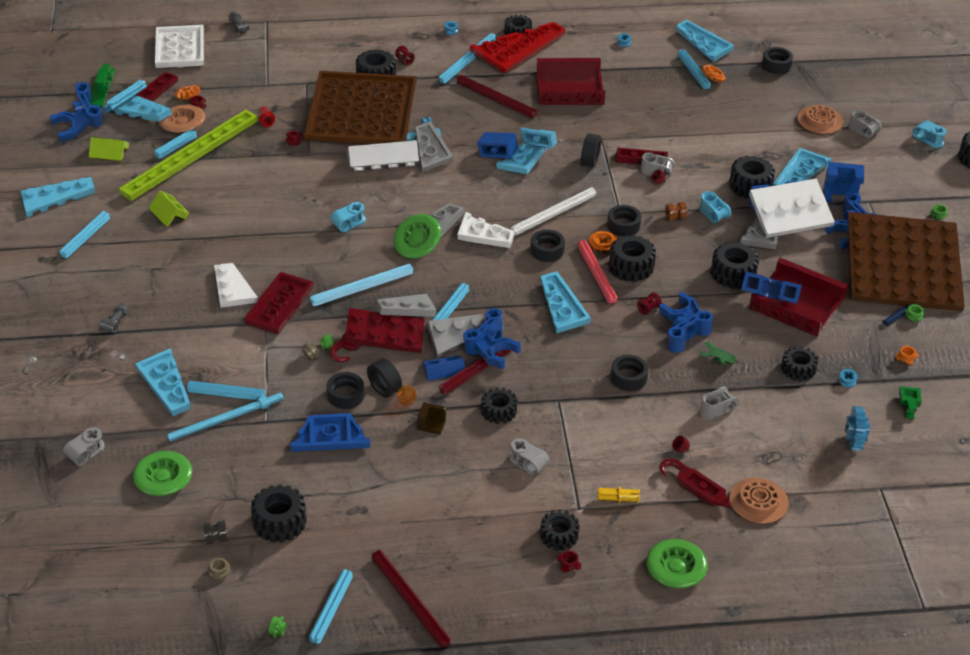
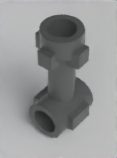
[229,11,250,34]
[99,303,129,333]

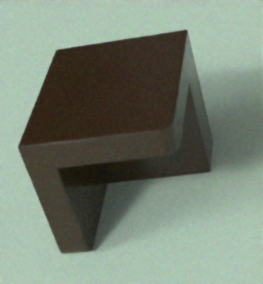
[417,402,447,435]

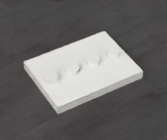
[155,25,204,68]
[749,178,835,238]

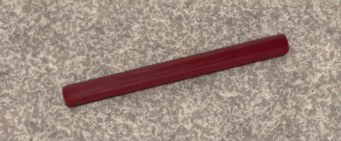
[457,75,537,119]
[372,550,451,648]

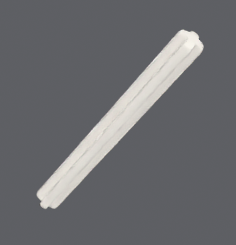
[511,187,597,236]

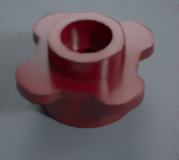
[189,95,206,109]
[285,131,303,146]
[557,551,582,573]

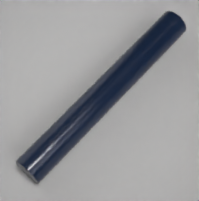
[882,304,913,327]

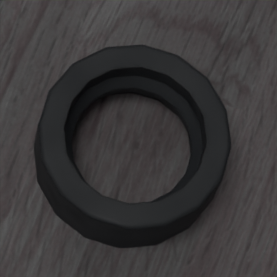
[762,47,793,74]
[581,133,602,167]
[607,205,642,236]
[530,229,565,262]
[610,355,649,391]
[367,358,402,398]
[326,372,365,409]

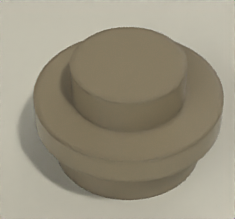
[302,342,319,361]
[208,558,231,579]

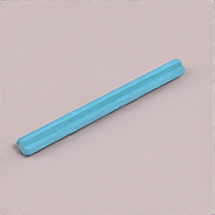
[438,33,496,84]
[310,264,413,307]

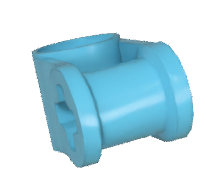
[913,120,947,148]
[699,191,731,224]
[330,202,365,232]

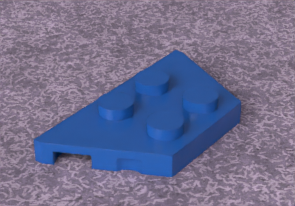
[290,413,371,452]

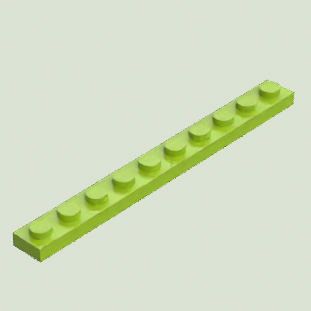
[119,109,258,201]

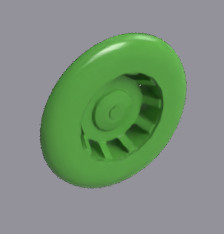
[393,214,441,259]
[133,451,192,496]
[646,539,708,588]

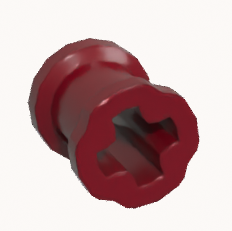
[395,45,415,66]
[637,292,662,315]

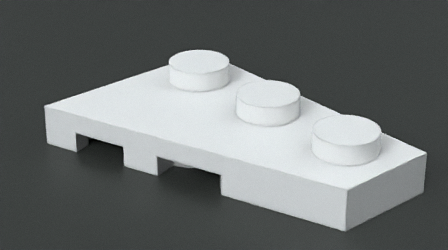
[458,212,514,248]
[214,263,258,308]

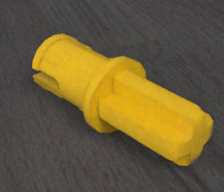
[597,486,640,503]

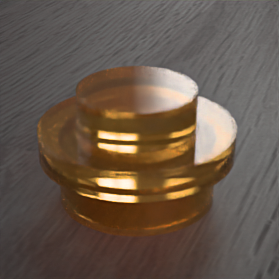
[397,385,417,405]

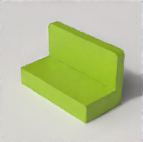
[89,137,129,161]
[149,191,190,226]

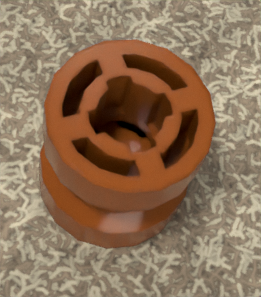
[665,202,687,221]

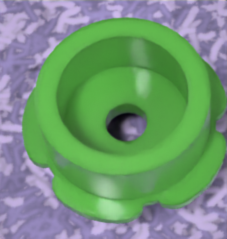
[930,204,948,220]
[905,305,924,322]
[320,334,334,352]
[268,616,287,638]

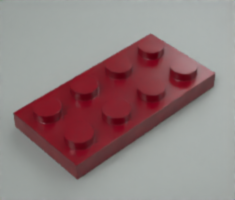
[244,272,314,335]
[344,308,425,353]

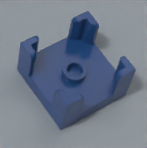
[823,162,864,203]

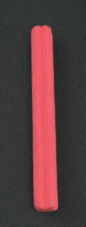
[577,240,617,304]

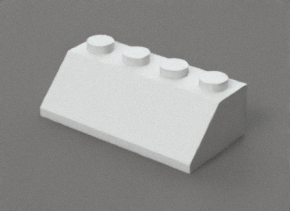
[347,140,419,171]

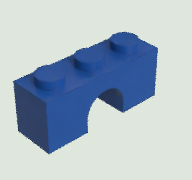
[741,272,802,305]

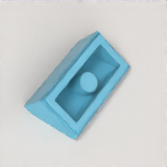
[520,127,557,148]

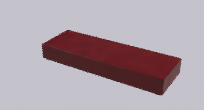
[136,72,178,102]
[616,147,668,166]

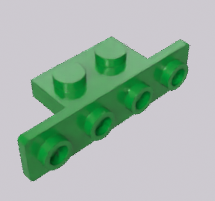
[90,64,116,109]

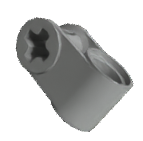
[848,109,882,139]
[640,153,675,179]
[700,386,739,420]
[63,427,105,466]
[509,438,550,476]

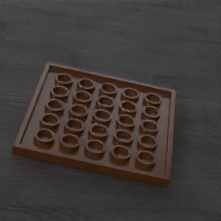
[304,71,417,144]
[847,212,965,311]

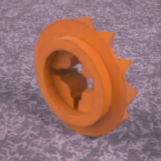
[702,65,726,83]
[174,85,201,100]
[589,231,617,253]

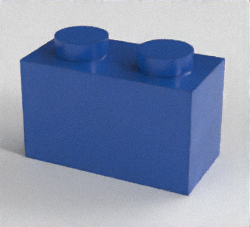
[477,132,519,158]

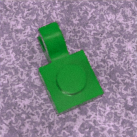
[700,342,737,365]
[899,386,922,419]

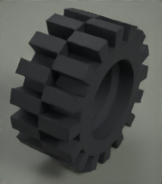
[504,14,532,35]
[781,346,818,381]
[481,387,517,424]
[540,509,580,551]

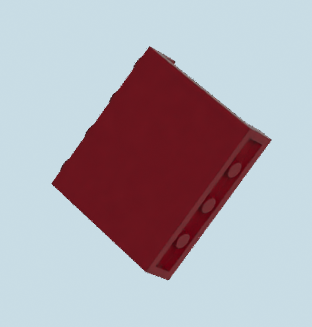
[536,58,606,105]
[749,257,848,337]

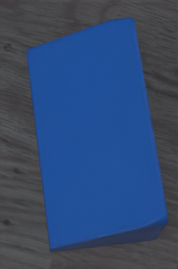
[422,355,465,380]

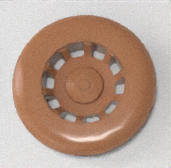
[159,105,205,133]
[797,105,844,134]
[730,478,789,524]

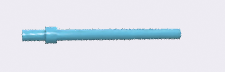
[167,392,284,442]

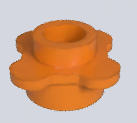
[895,346,918,365]

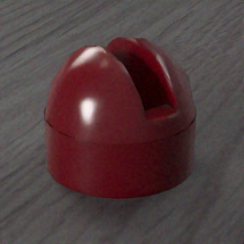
[651,169,666,185]
[672,435,690,453]

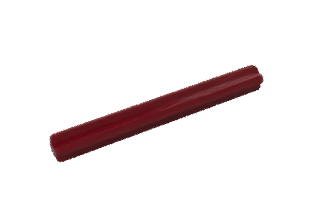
[439,350,512,395]

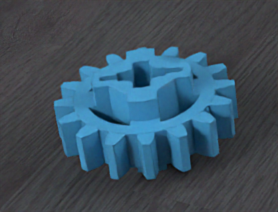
[845,406,870,451]

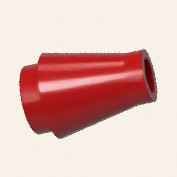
[259,107,276,127]

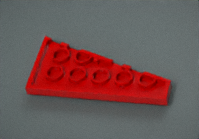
[470,22,566,74]

